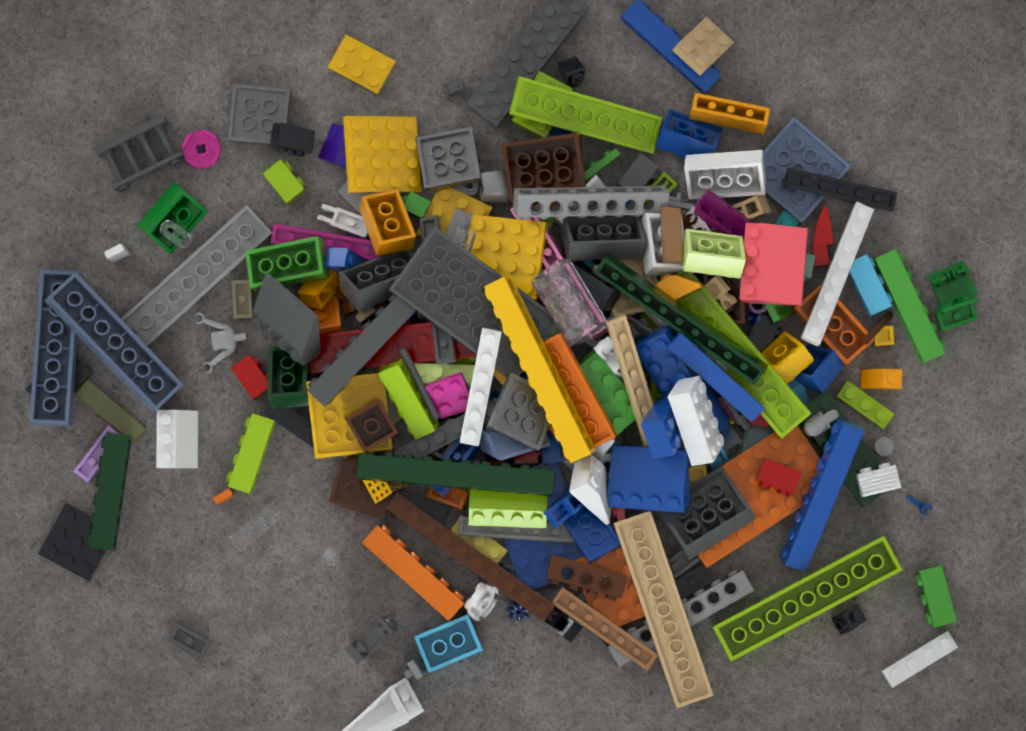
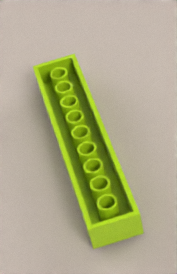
[711,536,902,662]

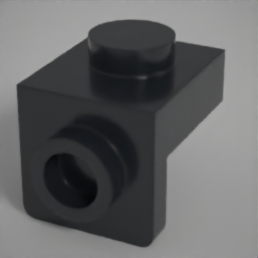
[832,604,867,635]

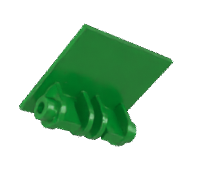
[928,260,978,303]

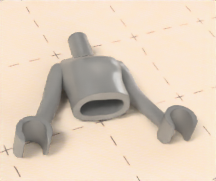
[195,313,248,373]

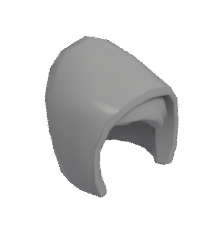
[479,170,510,204]

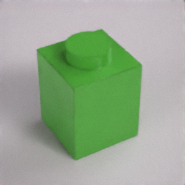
[402,191,431,219]

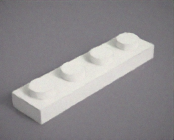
[882,631,958,688]

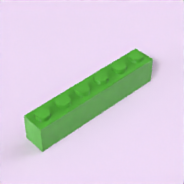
[873,249,945,364]

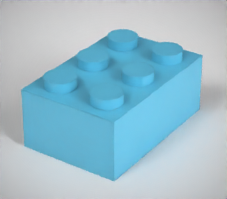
[414,614,483,673]

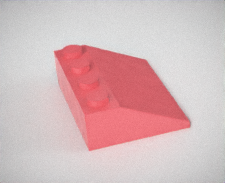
[739,223,808,306]

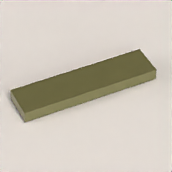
[76,380,147,443]

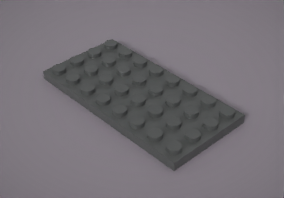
[388,227,560,377]

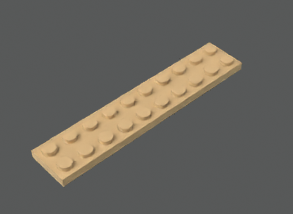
[613,511,714,708]

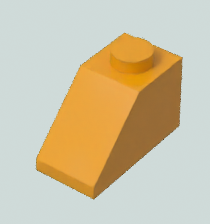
[297,270,340,310]
[657,273,704,300]
[860,369,902,390]

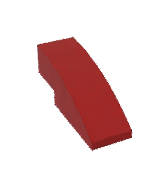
[811,207,834,268]

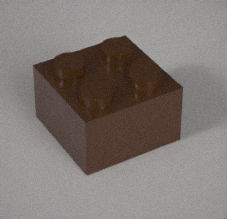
[345,398,398,453]

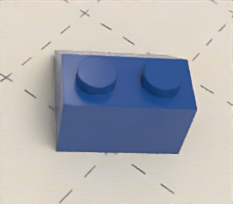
[794,344,845,394]

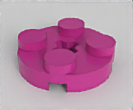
[182,130,221,169]

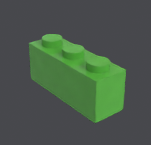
[915,565,957,628]

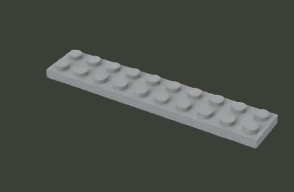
[121,205,272,347]

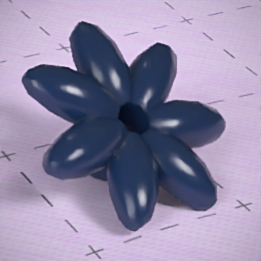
[506,601,529,622]

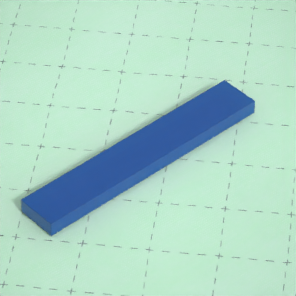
[667,332,765,422]

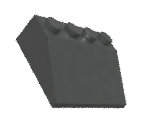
[253,273,321,366]
[659,466,755,560]

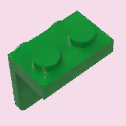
[934,295,979,331]

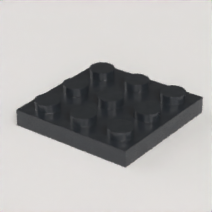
[38,503,106,581]

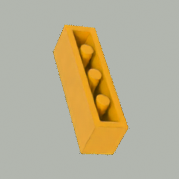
[689,93,770,134]

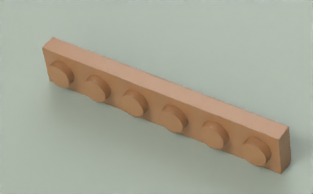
[551,586,658,671]

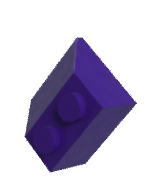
[318,123,347,170]

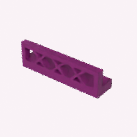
[693,189,753,243]

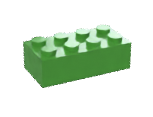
[245,236,330,292]
[578,350,635,435]

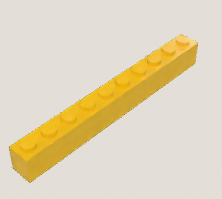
[484,274,596,463]

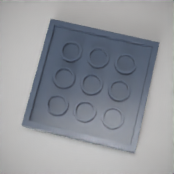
[763,117,851,224]

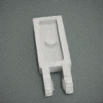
[317,204,368,239]

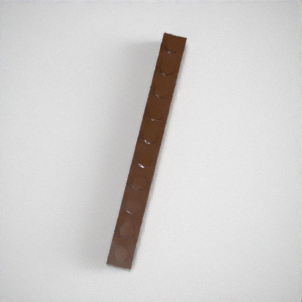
[386,493,555,622]

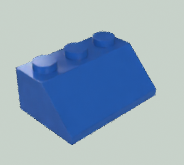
[655,109,723,158]

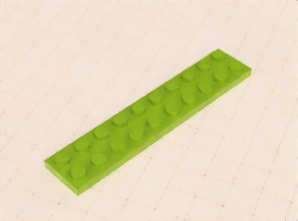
[676,270,812,439]

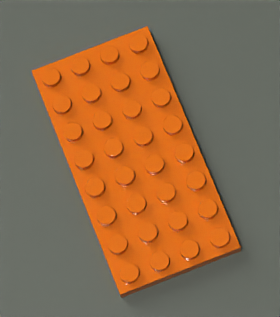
[698,426,820,568]

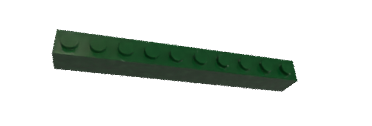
[594,253,768,386]
[357,451,554,497]

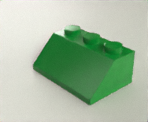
[136,182,208,255]

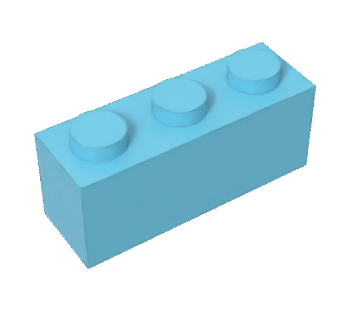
[848,254,892,317]

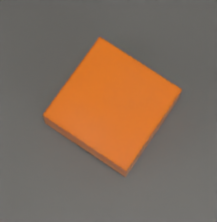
[213,488,234,504]

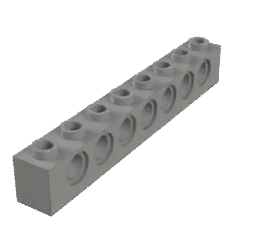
[513,186,669,219]
[607,569,754,667]

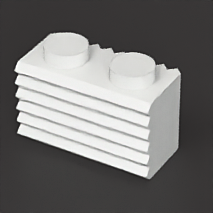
[856,462,901,497]

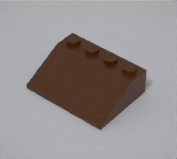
[501,132,586,201]

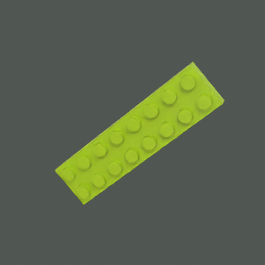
[509,76,663,154]

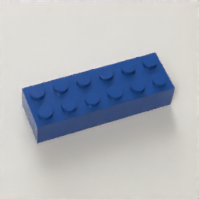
[635,325,730,432]

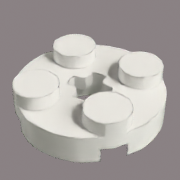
[465,582,498,621]

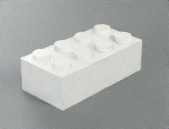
[684,150,766,200]
[668,376,724,466]

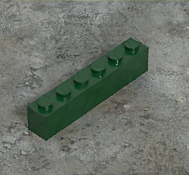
[87,432,132,551]

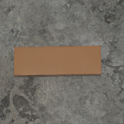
[660,206,683,264]

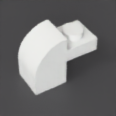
[593,336,623,379]

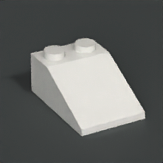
[569,455,612,525]

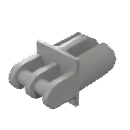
[804,410,838,437]

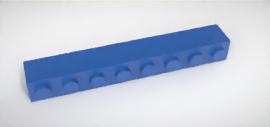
[780,418,865,572]

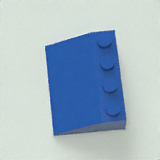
[608,444,690,513]

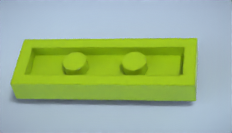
[836,380,894,430]

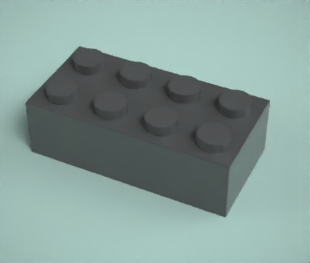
[561,215,646,261]
[339,250,414,311]

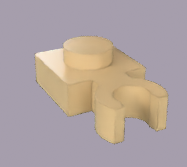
[704,275,737,310]

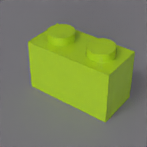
[263,159,306,205]

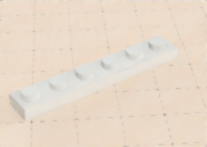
[460,327,502,446]

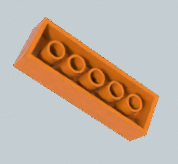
[362,525,465,621]

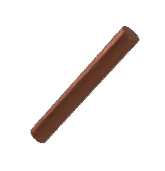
[862,312,893,344]

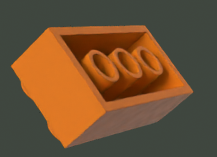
[792,284,875,366]

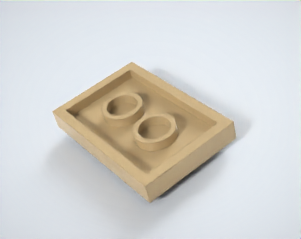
[672,17,734,76]

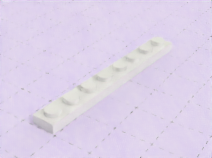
[800,202,874,347]

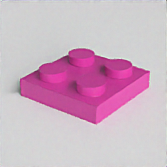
[425,372,470,419]

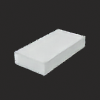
[104,244,130,263]

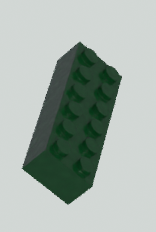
[800,390,884,507]

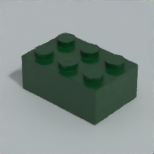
[268,347,311,409]

